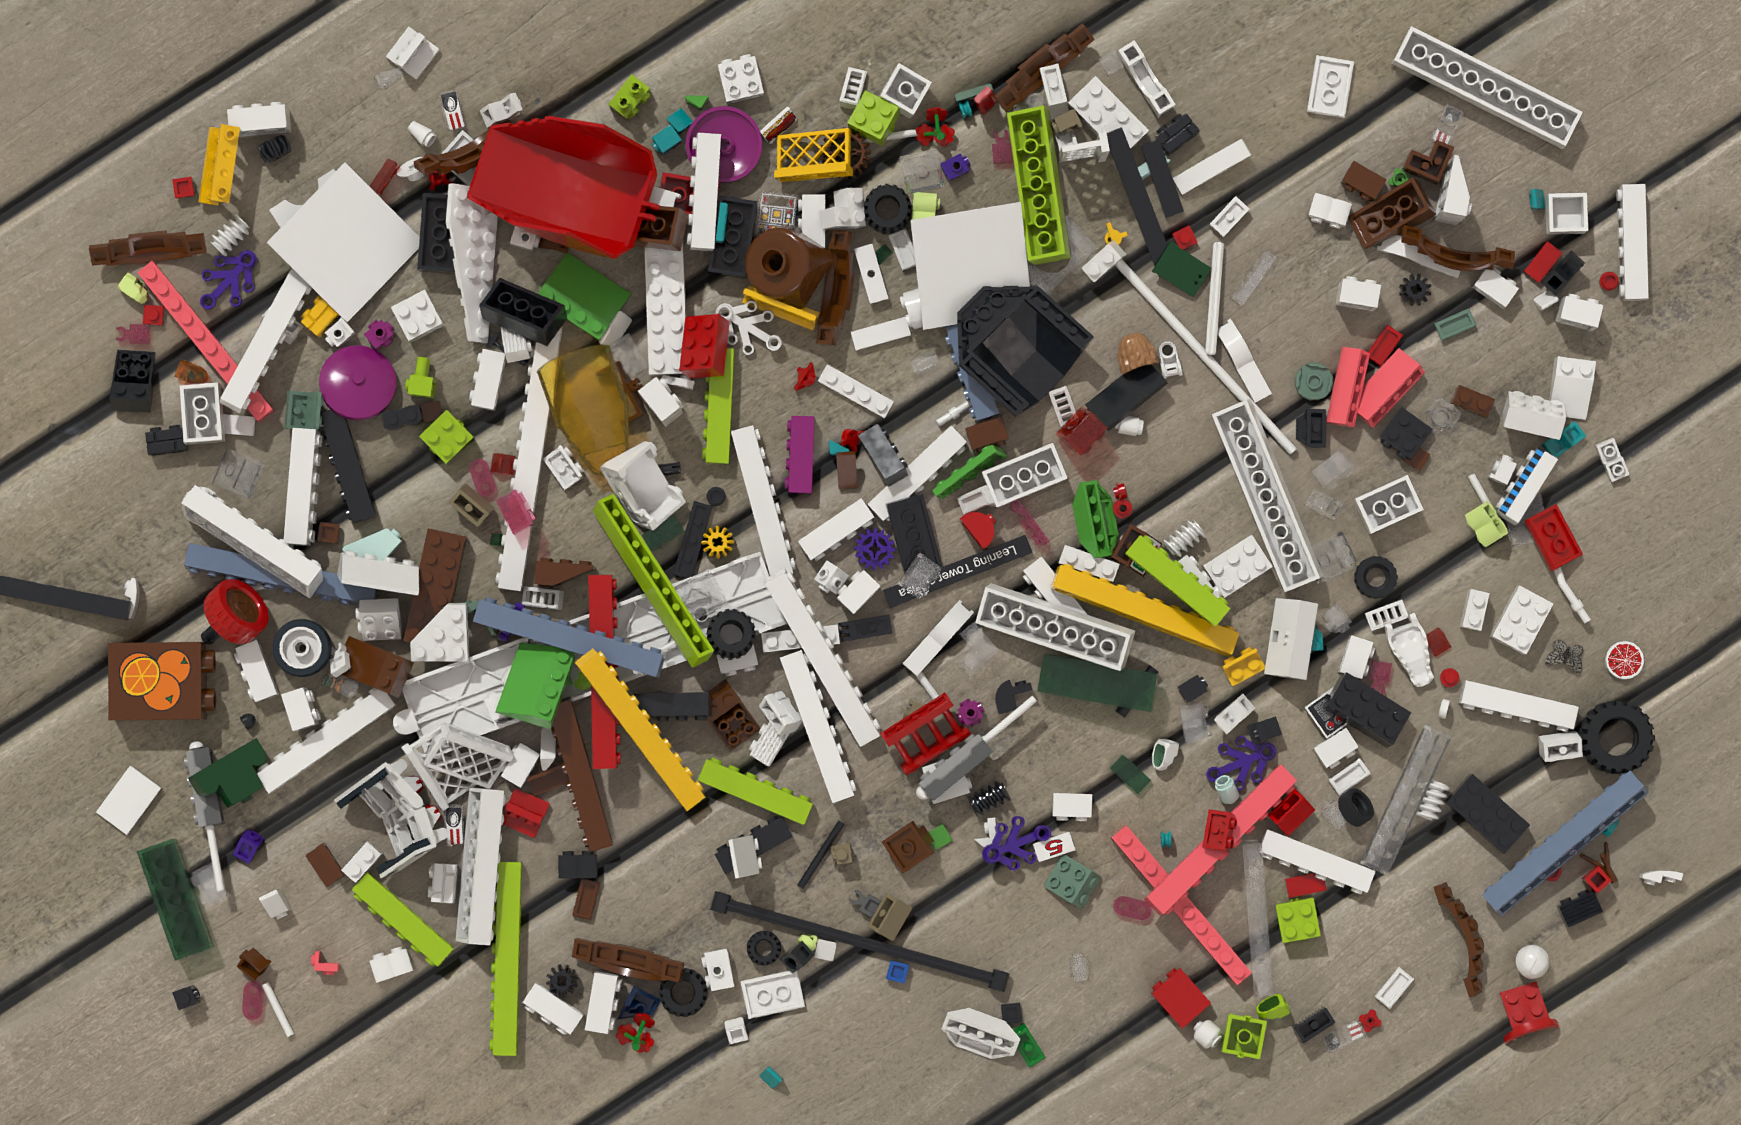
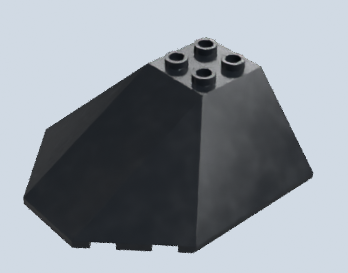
[957,285,1094,417]

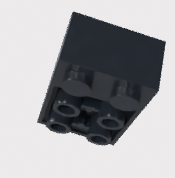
[109,350,156,413]

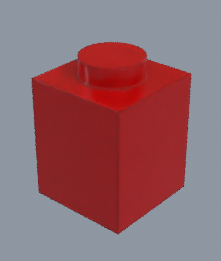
[1581,866,1612,893]

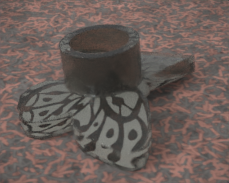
[1545,640,1584,674]

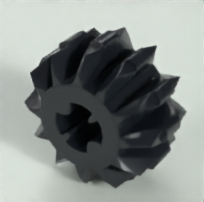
[258,135,291,163]
[1399,274,1431,306]
[546,964,579,997]

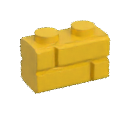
[301,295,339,338]

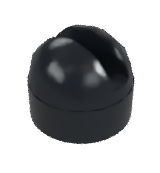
[240,713,256,730]

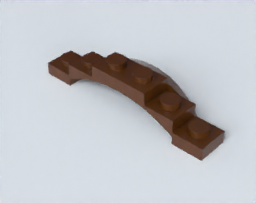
[994,24,1095,112]
[413,120,514,175]
[1401,225,1515,272]
[89,230,207,266]
[816,230,855,346]
[1434,882,1484,998]
[572,938,684,982]

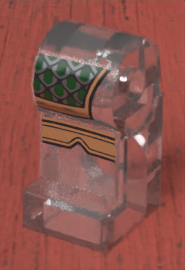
[321,670,361,699]

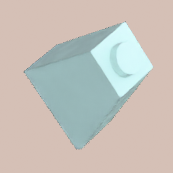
[342,528,403,559]

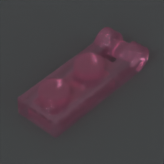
[1011,500,1050,546]

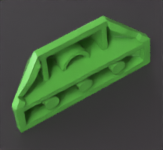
[1072,480,1119,558]

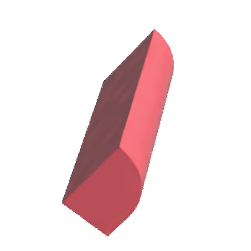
[1326,347,1370,428]
[1357,348,1425,428]

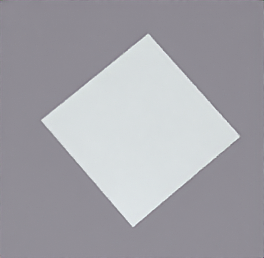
[267,162,420,322]
[911,202,1030,330]

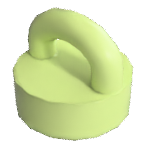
[797,934,818,952]

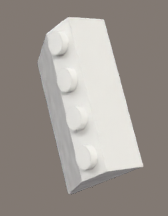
[1434,155,1472,225]
[337,550,419,595]

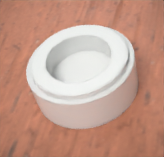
[1438,699,1450,719]

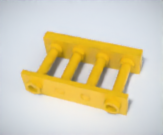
[198,124,240,206]

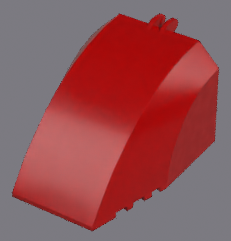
[466,116,661,259]

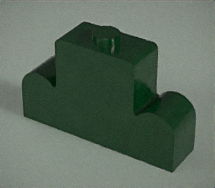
[188,738,266,808]

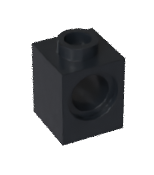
[1177,675,1208,703]
[780,941,815,973]

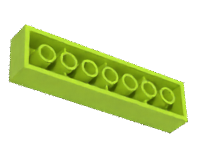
[1007,105,1071,265]

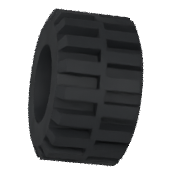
[864,184,912,234]
[706,609,756,660]
[659,968,708,1017]

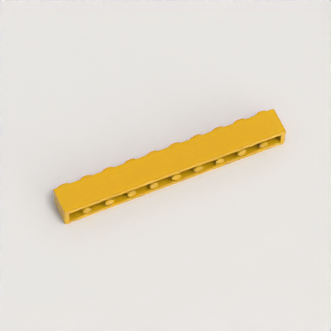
[1050,564,1239,657]
[574,648,705,811]

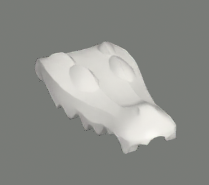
[1384,613,1434,687]

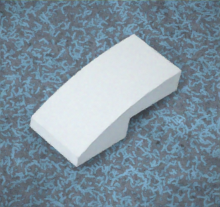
[1595,438,1630,482]
[124,578,140,619]
[1639,870,1683,886]

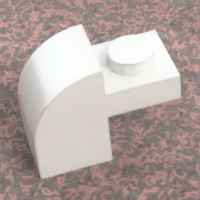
[480,93,523,128]
[1214,694,1255,734]

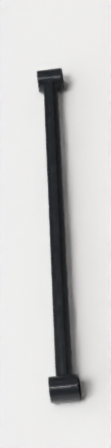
[710,891,1010,992]

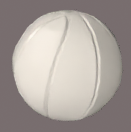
[1515,945,1549,979]

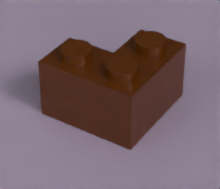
[1402,140,1454,185]

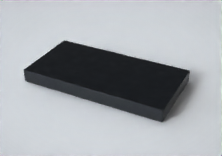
[1085,364,1168,431]
[885,493,942,577]

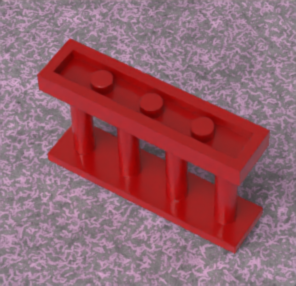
[880,692,971,775]

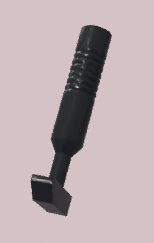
[486,332,529,367]

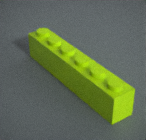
[702,348,735,465]
[1125,535,1231,627]
[698,757,813,825]
[352,872,455,966]

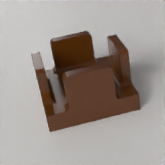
[882,821,935,873]

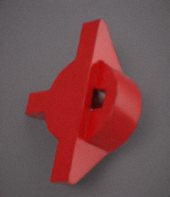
[427,171,453,191]
[794,362,816,391]
[841,429,864,452]

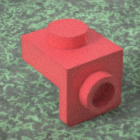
[311,950,340,975]

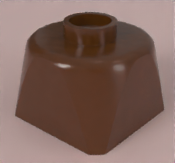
[745,224,833,309]

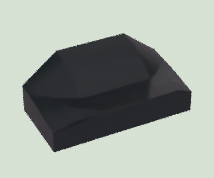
[1296,409,1326,448]

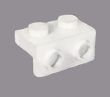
[543,445,584,490]

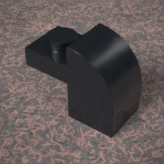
[1542,250,1585,296]
[995,680,1032,714]
[1247,716,1282,744]

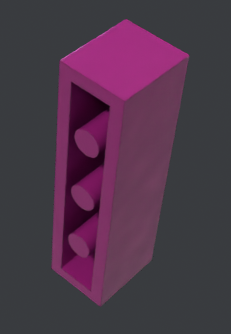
[785,416,815,494]

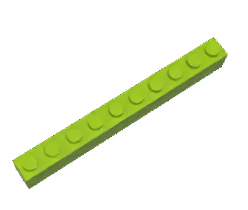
[592,494,714,668]
[489,861,522,1056]

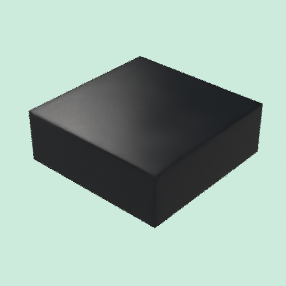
[1001,1002,1022,1023]

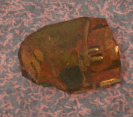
[174,359,209,384]

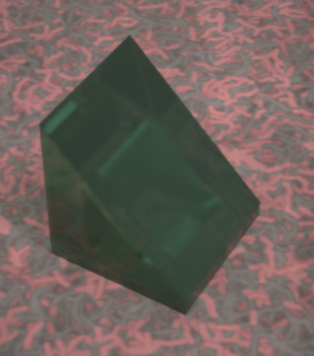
[875,244,893,265]
[490,533,503,547]

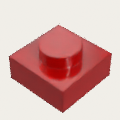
[172,176,195,199]
[1172,226,1198,250]
[143,305,165,326]

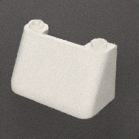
[600,441,686,530]

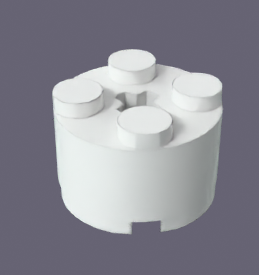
[900,288,923,329]

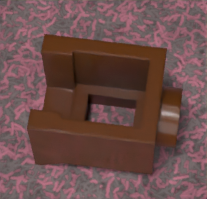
[236,948,272,982]

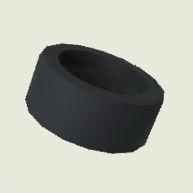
[1338,788,1374,827]

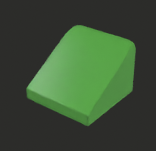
[685,95,709,111]
[929,824,953,850]

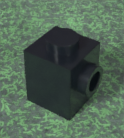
[172,985,201,1010]

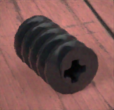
[967,781,1011,816]

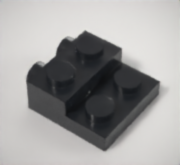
[1379,407,1433,460]

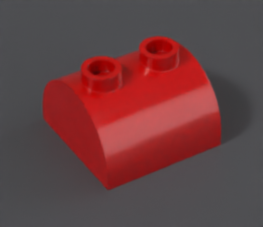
[959,512,996,550]

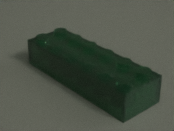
[1037,654,1159,713]
[136,838,214,961]

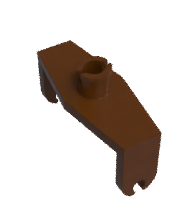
[596,361,647,426]

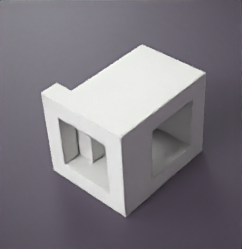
[325,317,356,348]
[1487,455,1517,486]

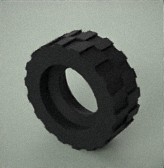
[1354,556,1398,599]

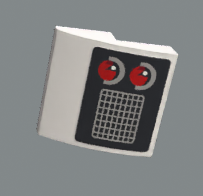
[1305,686,1347,738]

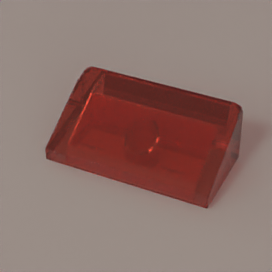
[369,159,399,197]

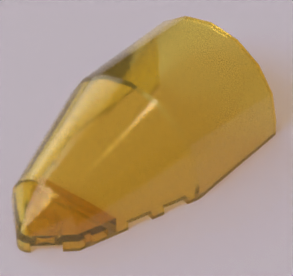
[537,344,629,478]

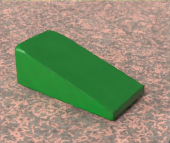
[1013,1023,1046,1068]

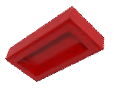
[974,86,997,115]
[1523,241,1562,283]
[1368,324,1403,367]
[1285,873,1327,898]

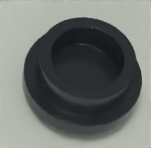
[706,487,726,506]

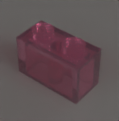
[495,489,536,535]

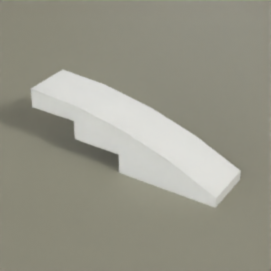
[1173,139,1251,195]

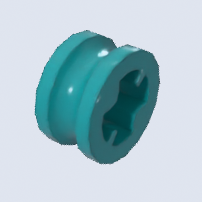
[958,100,972,119]
[1161,831,1171,848]

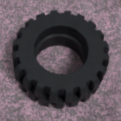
[1578,701,1655,774]

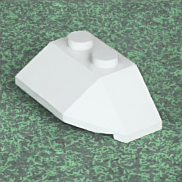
[941,1008,1020,1059]

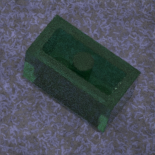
[642,515,685,552]

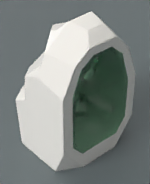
[1152,739,1179,771]

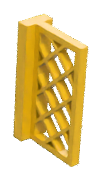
[774,128,853,183]
[742,285,820,331]

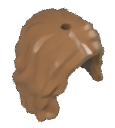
[1117,333,1160,374]

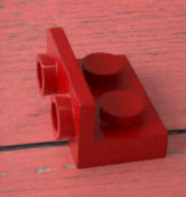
[1202,809,1237,853]

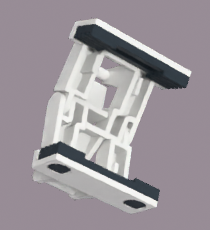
[334,759,449,878]

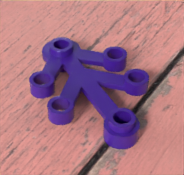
[200,250,257,310]
[1206,736,1276,790]
[982,816,1051,871]

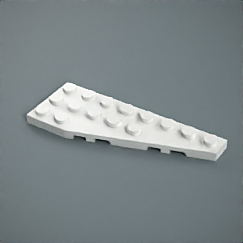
[446,183,498,343]

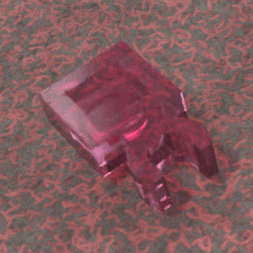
[992,130,1012,164]
[116,324,150,344]
[1369,660,1392,694]

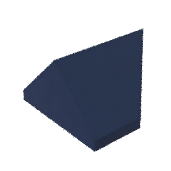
[617,986,660,1020]

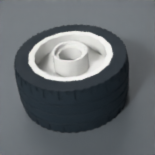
[273,619,332,677]

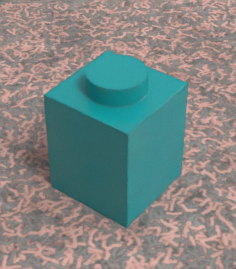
[652,124,682,155]

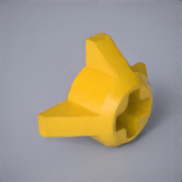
[1104,222,1128,245]

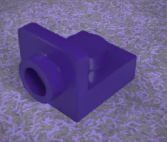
[233,830,264,864]

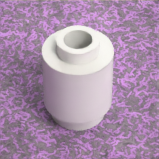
[1114,416,1144,436]

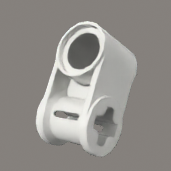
[1158,342,1182,379]

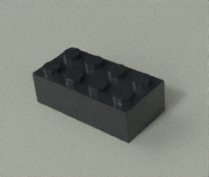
[417,193,455,274]
[708,196,758,279]
[479,278,567,346]
[1322,672,1412,748]
[1444,774,1530,854]

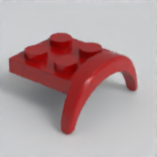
[1499,981,1559,1043]

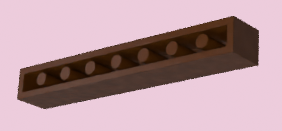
[551,696,613,852]

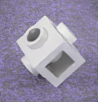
[814,561,849,594]

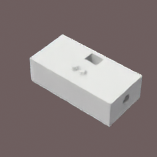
[1264,598,1318,680]

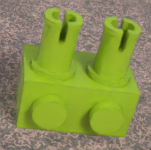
[608,74,651,120]
[405,357,437,400]

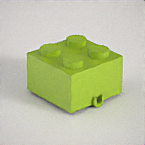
[847,90,900,146]
[419,410,474,464]
[1276,897,1321,943]
[1220,1013,1267,1059]

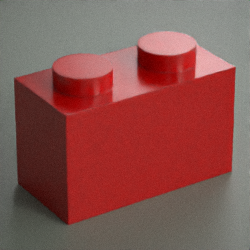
[1267,789,1315,837]

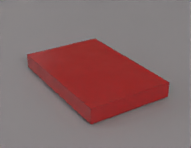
[1524,504,1583,572]

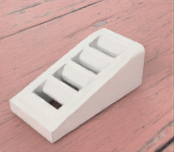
[839,67,867,110]
[1048,386,1079,429]
[522,586,564,610]
[1365,600,1409,631]

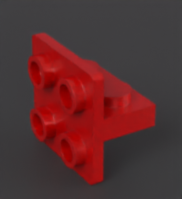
[503,788,550,838]

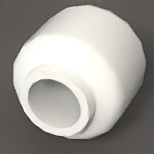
[1193,1020,1222,1048]

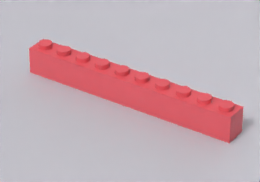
[137,261,275,423]
[1144,764,1297,916]
[1111,825,1252,985]

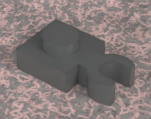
[849,890,881,917]

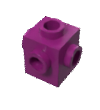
[364,320,395,350]
[956,699,985,727]

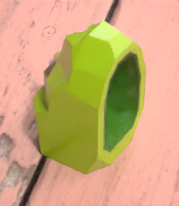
[1256,994,1291,1020]

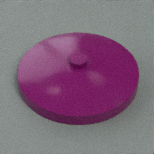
[686,106,762,183]
[319,345,396,420]

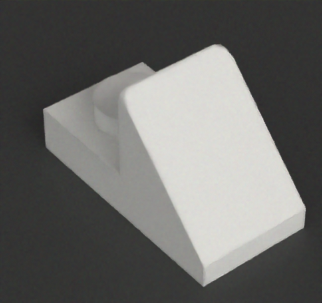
[974,817,996,854]

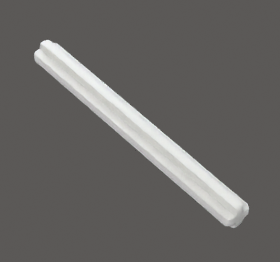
[1205,242,1224,355]

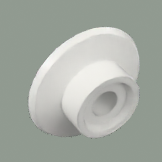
[397,157,424,181]

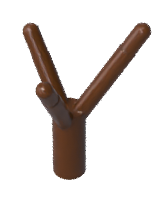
[1580,842,1618,884]

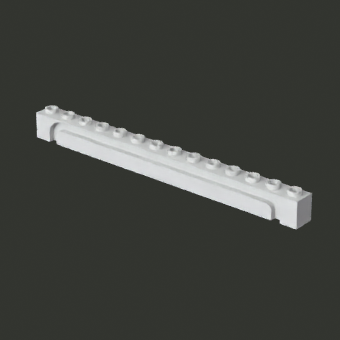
[495,327,563,592]

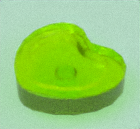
[574,671,591,690]

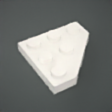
[410,603,469,662]

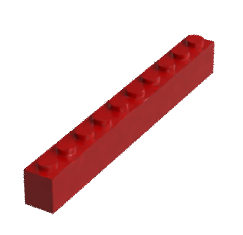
[588,575,621,769]

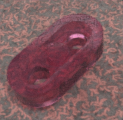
[469,459,496,497]
[1113,896,1152,920]
[242,981,264,1020]

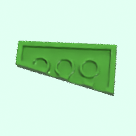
[932,445,1009,499]

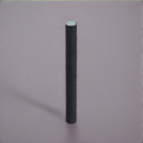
[797,820,845,889]

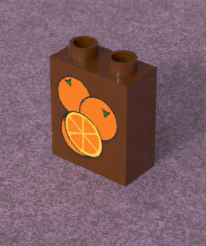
[108,642,216,721]

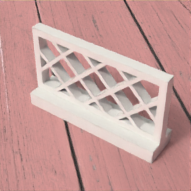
[1059,132,1110,163]
[423,722,514,789]
[401,724,477,811]

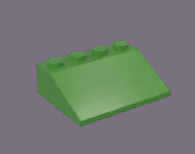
[538,252,632,341]
[495,643,575,730]

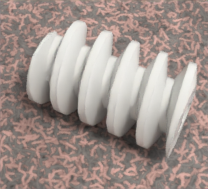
[210,214,251,256]
[1162,519,1206,558]
[1415,779,1450,821]

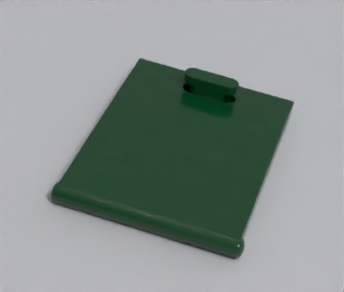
[1152,241,1211,297]

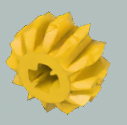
[702,526,734,559]

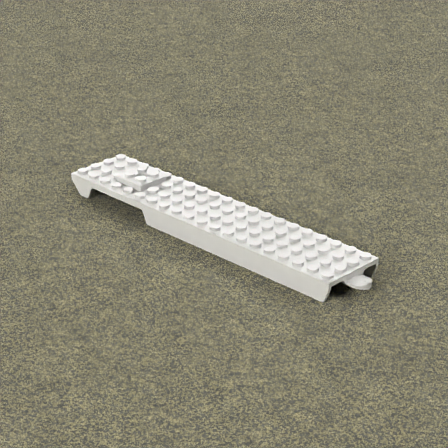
[393,552,787,753]

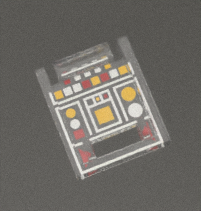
[755,191,798,237]

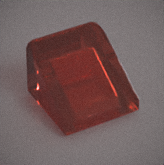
[490,453,516,475]
[1426,628,1451,657]

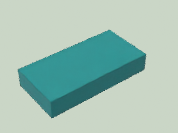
[716,202,728,243]

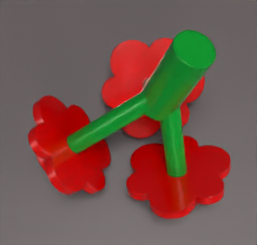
[916,107,955,147]
[616,1013,655,1053]

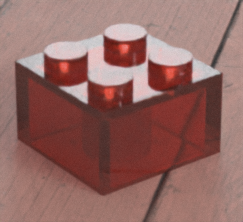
[1055,407,1107,455]

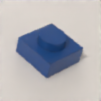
[886,960,909,984]

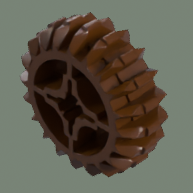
[821,127,871,179]

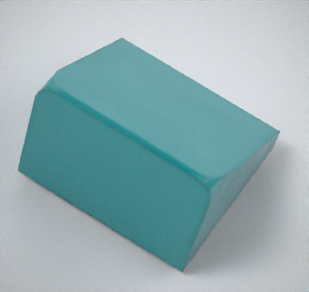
[666,108,693,134]
[1529,189,1545,210]
[829,440,849,456]
[760,1066,782,1089]

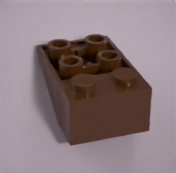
[534,558,596,587]
[707,679,761,751]

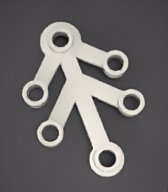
[716,300,782,355]

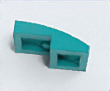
[1542,421,1586,458]

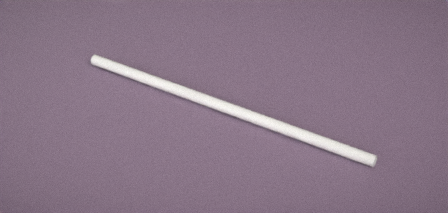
[1115,259,1297,455]

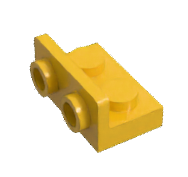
[1221,647,1265,687]

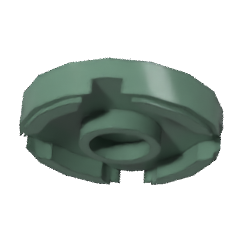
[1295,363,1333,401]

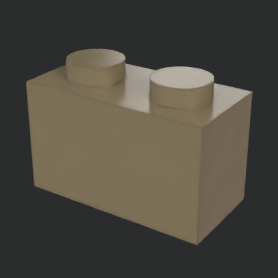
[448,483,495,527]
[868,893,912,941]

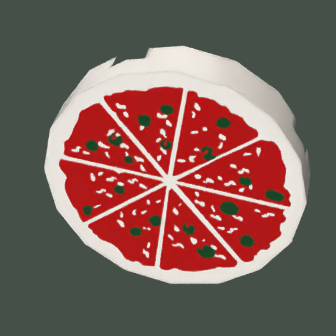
[1605,641,1644,679]

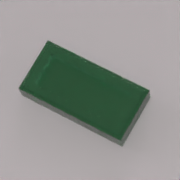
[1110,754,1151,794]

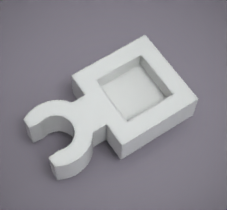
[662,375,695,390]
[329,643,351,677]

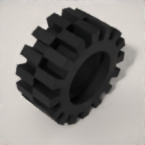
[746,931,781,966]

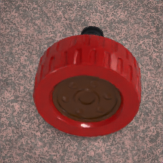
[201,579,269,645]

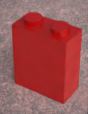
[1151,968,1211,1029]

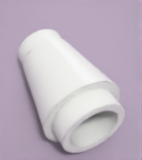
[408,121,437,147]

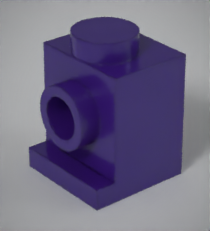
[940,153,971,182]

